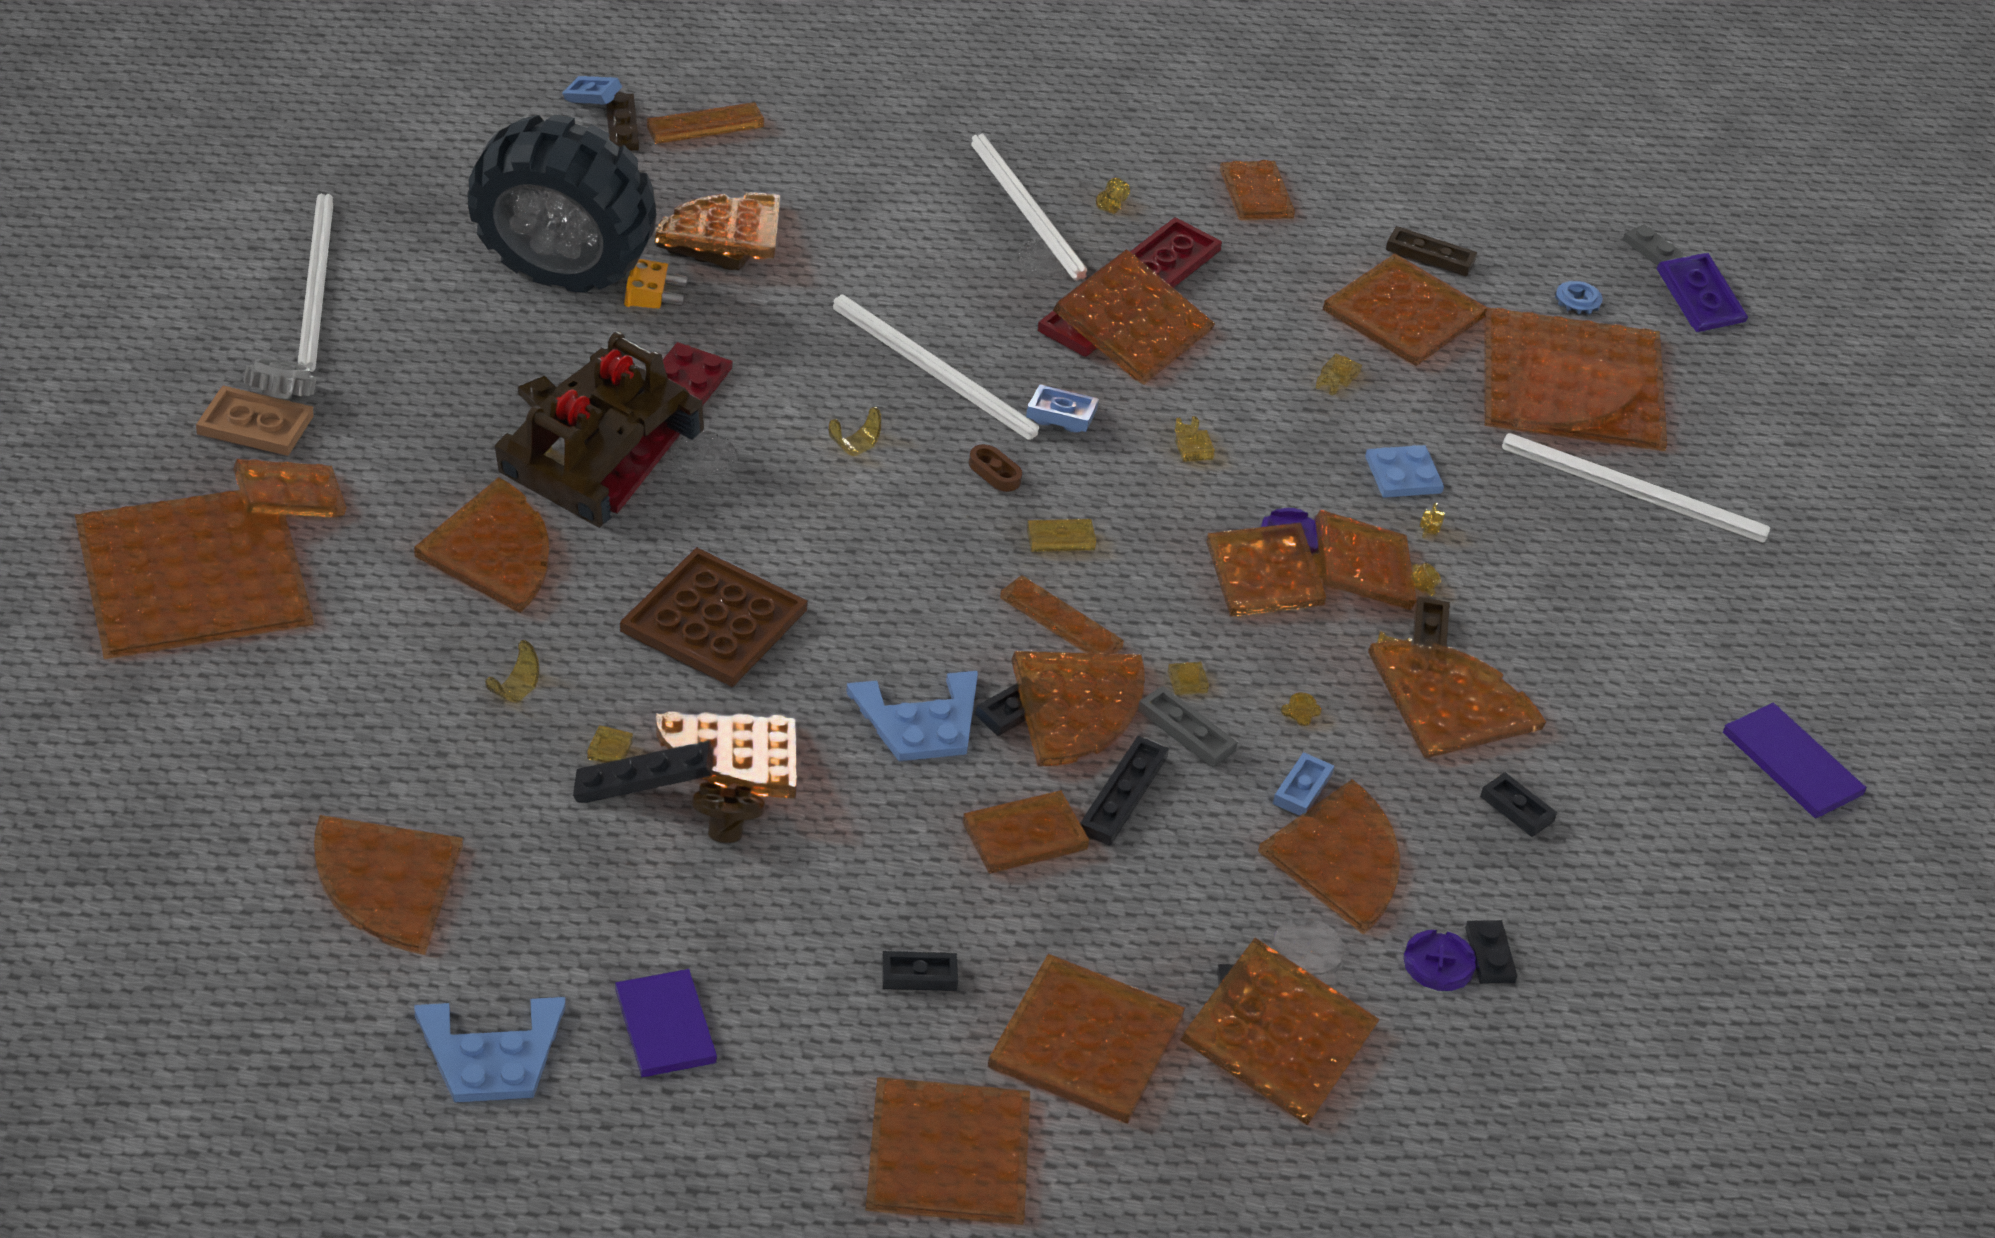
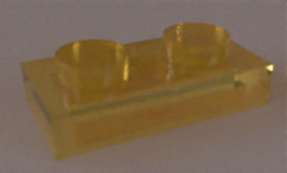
[1027,519,1096,552]

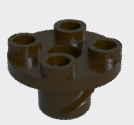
[692,782,765,844]

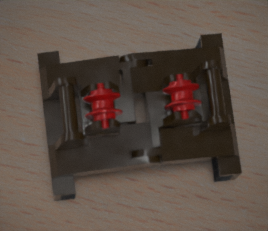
[495,331,704,528]

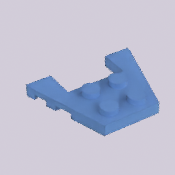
[846,671,978,761]
[414,997,565,1102]

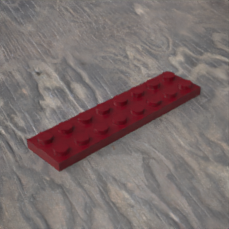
[1037,217,1222,357]
[600,342,733,514]

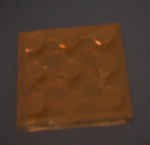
[1315,510,1417,610]
[1206,523,1326,617]

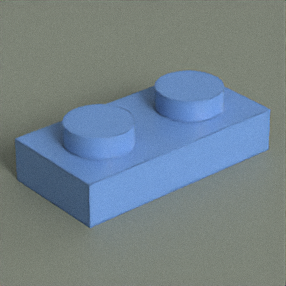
[562,76,622,105]
[1273,752,1334,818]

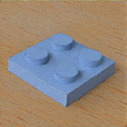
[1026,385,1099,432]
[1365,445,1444,498]

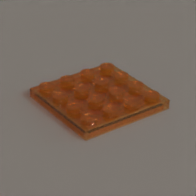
[1053,249,1215,385]
[1323,253,1488,366]
[1180,938,1380,1126]
[988,954,1185,1124]
[865,1077,1030,1225]

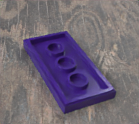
[1723,702,1867,819]

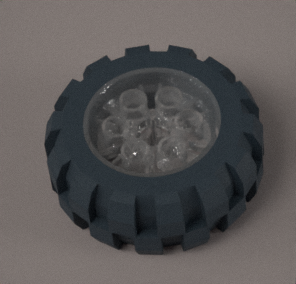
[467,114,657,293]

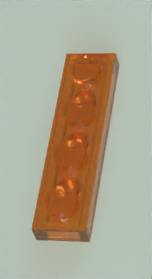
[647,102,764,144]
[1000,575,1124,664]

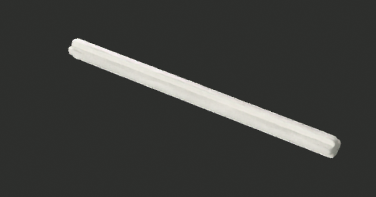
[971,134,1087,281]
[298,193,333,372]
[833,295,1039,440]
[1502,433,1770,543]

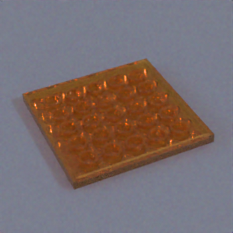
[1484,307,1667,451]
[75,484,314,659]

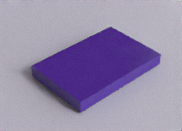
[1656,252,1748,332]
[615,969,717,1078]

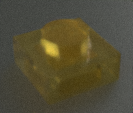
[1167,662,1209,695]
[587,725,633,763]

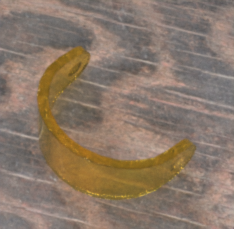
[828,407,881,456]
[485,640,539,703]

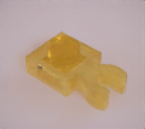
[1315,353,1362,396]
[1175,416,1215,462]

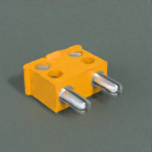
[624,259,687,309]

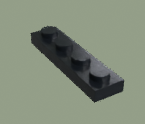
[1078,736,1169,846]
[573,740,714,803]

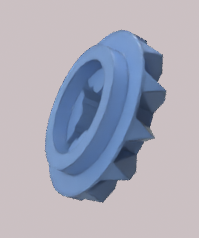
[1555,281,1603,315]

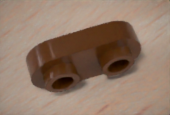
[969,444,1022,492]

